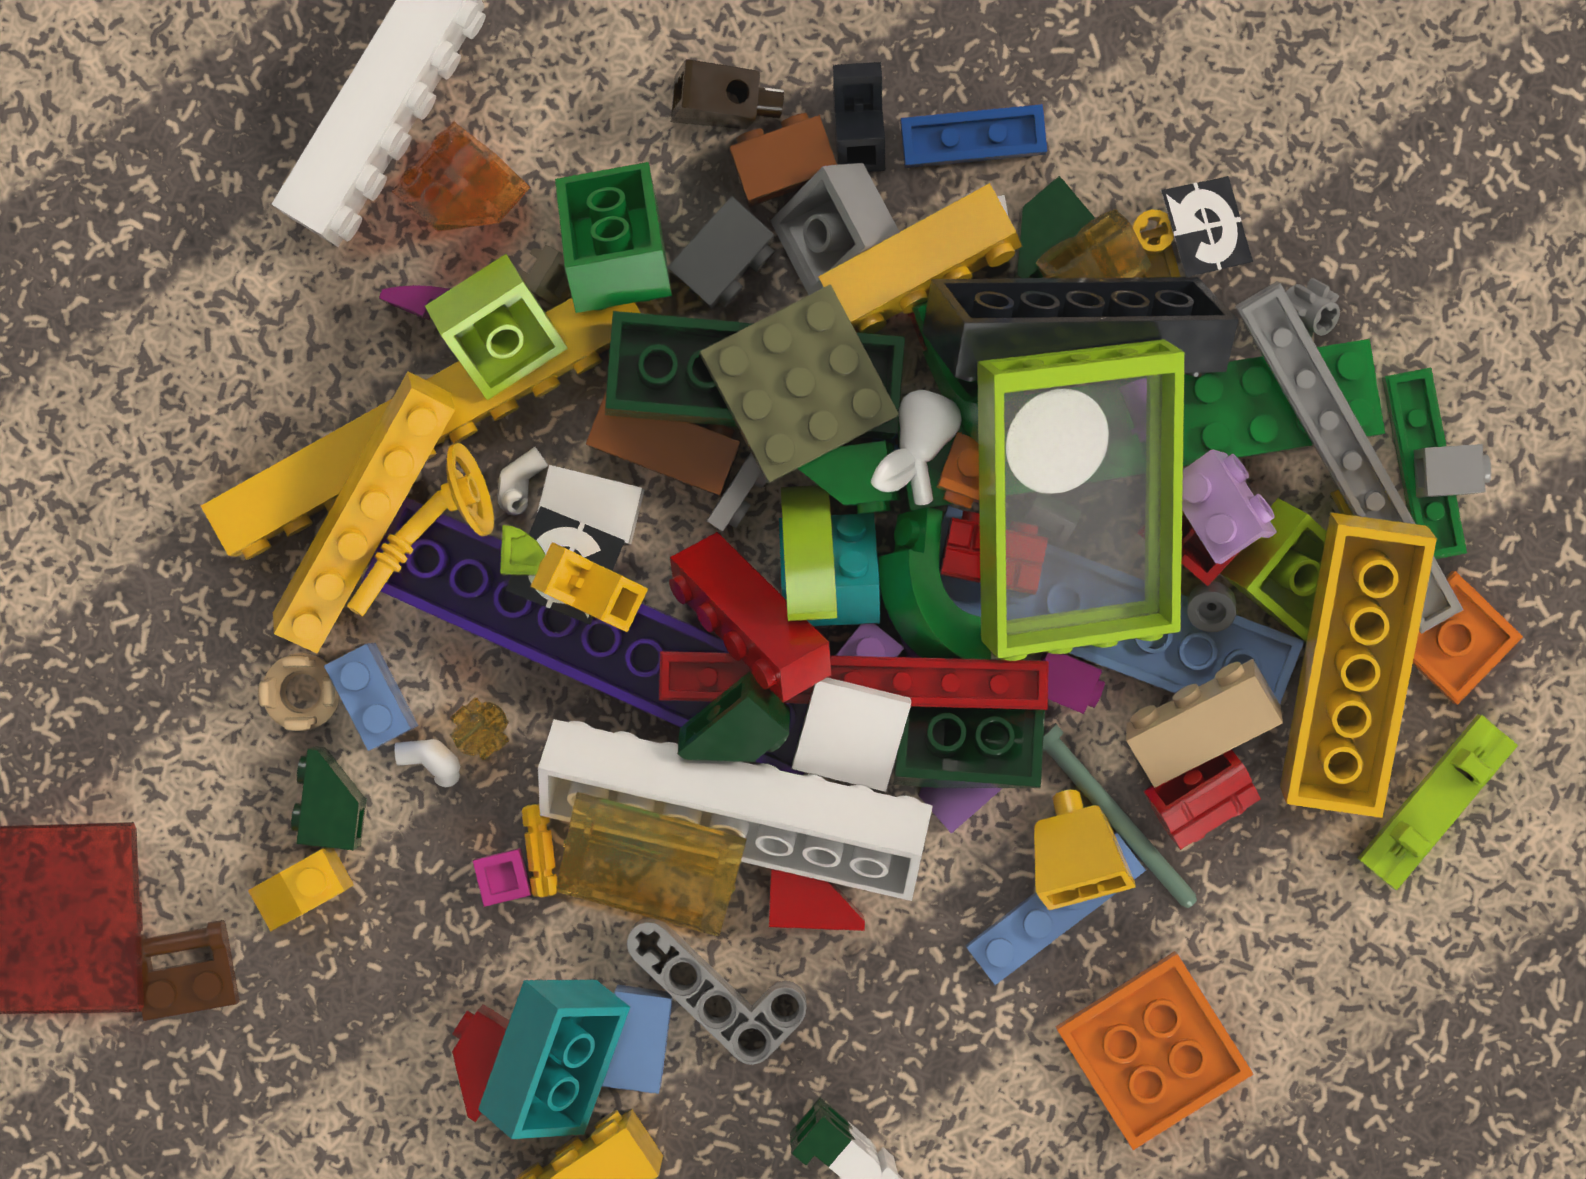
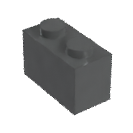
[668,196,775,310]

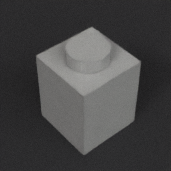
[1414,444,1491,498]

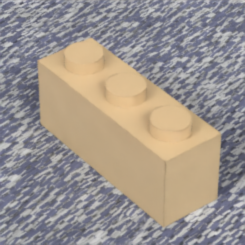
[1126,659,1283,788]

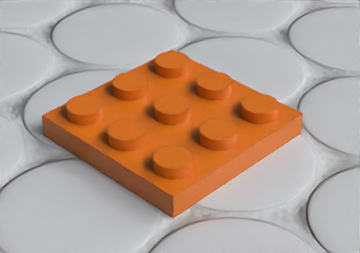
[1055,951,1254,1150]

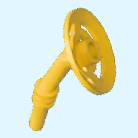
[347,443,494,617]

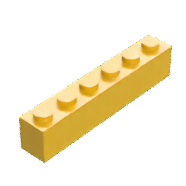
[273,371,455,654]

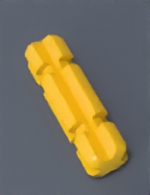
[522,804,558,897]

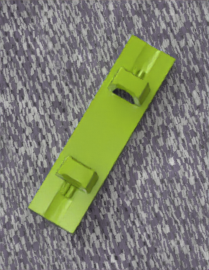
[1357,714,1518,891]

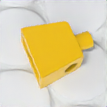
[1034,790,1136,911]

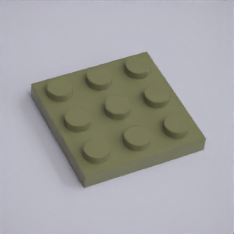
[699,284,899,484]

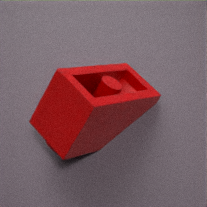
[769,869,865,931]
[452,1004,510,1122]

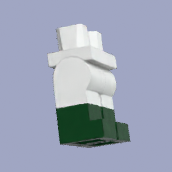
[790,1097,903,1179]

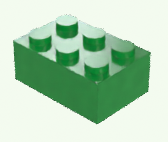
[555,162,672,313]

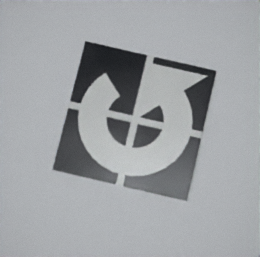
[1161,176,1253,278]
[506,506,625,625]

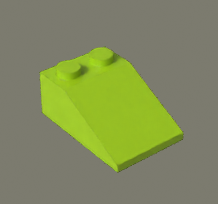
[1220,498,1327,644]

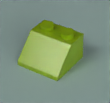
[425,254,568,400]

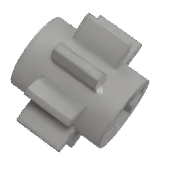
[1286,278,1340,337]

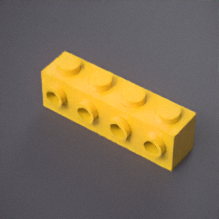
[818,183,1022,334]

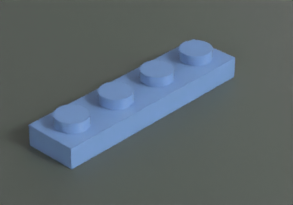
[965,831,1146,985]

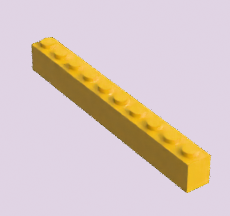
[201,298,640,560]

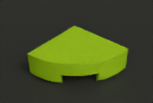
[500,525,546,576]

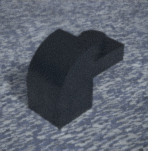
[833,62,886,172]

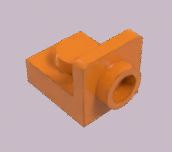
[936,432,979,509]

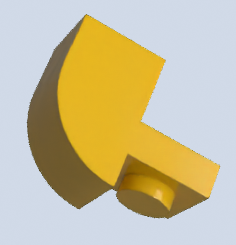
[530,542,648,632]

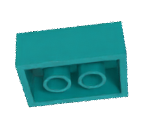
[478,980,630,1139]

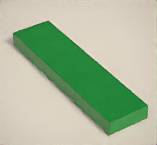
[1382,367,1467,559]

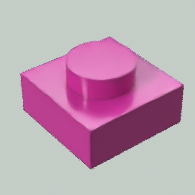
[473,848,532,907]

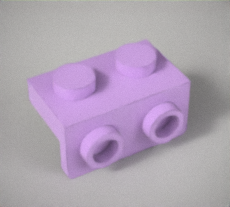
[1182,449,1277,564]

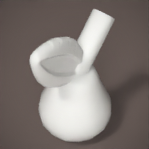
[871,390,962,505]

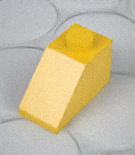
[248,847,354,932]

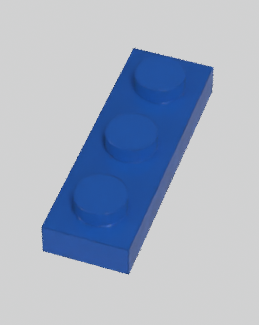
[900,104,1047,168]

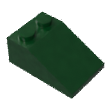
[893,706,1045,788]

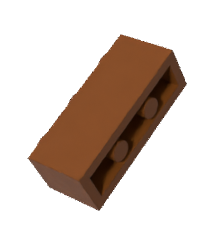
[586,392,741,497]

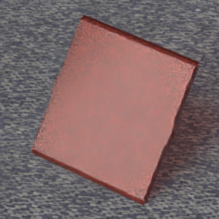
[0,822,144,1014]

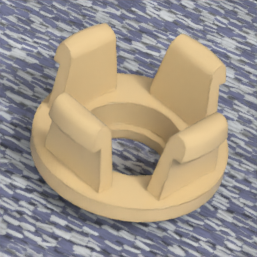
[258,653,340,731]

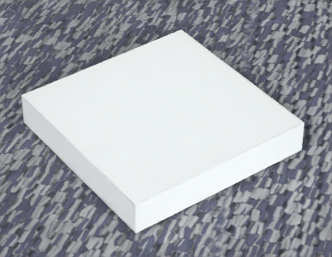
[792,677,911,792]

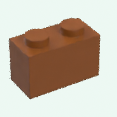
[729,113,837,207]

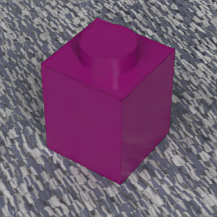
[1040,652,1105,714]

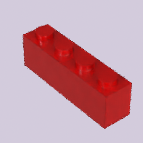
[669,532,831,702]

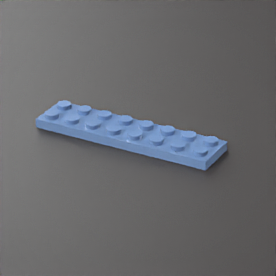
[939,505,1304,704]

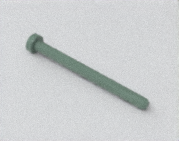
[1043,723,1197,908]

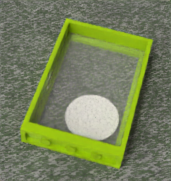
[977,339,1185,661]

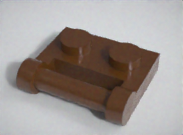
[128,920,240,1021]

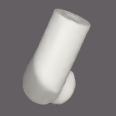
[497,447,548,516]
[395,739,461,787]

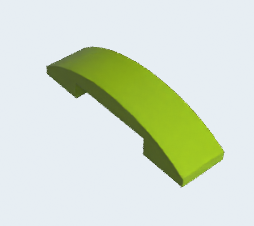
[781,485,837,621]

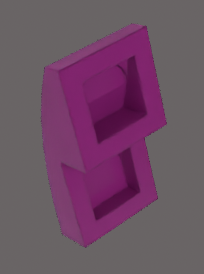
[379,285,450,321]

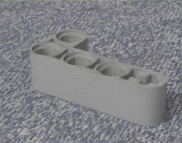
[627,917,807,1065]

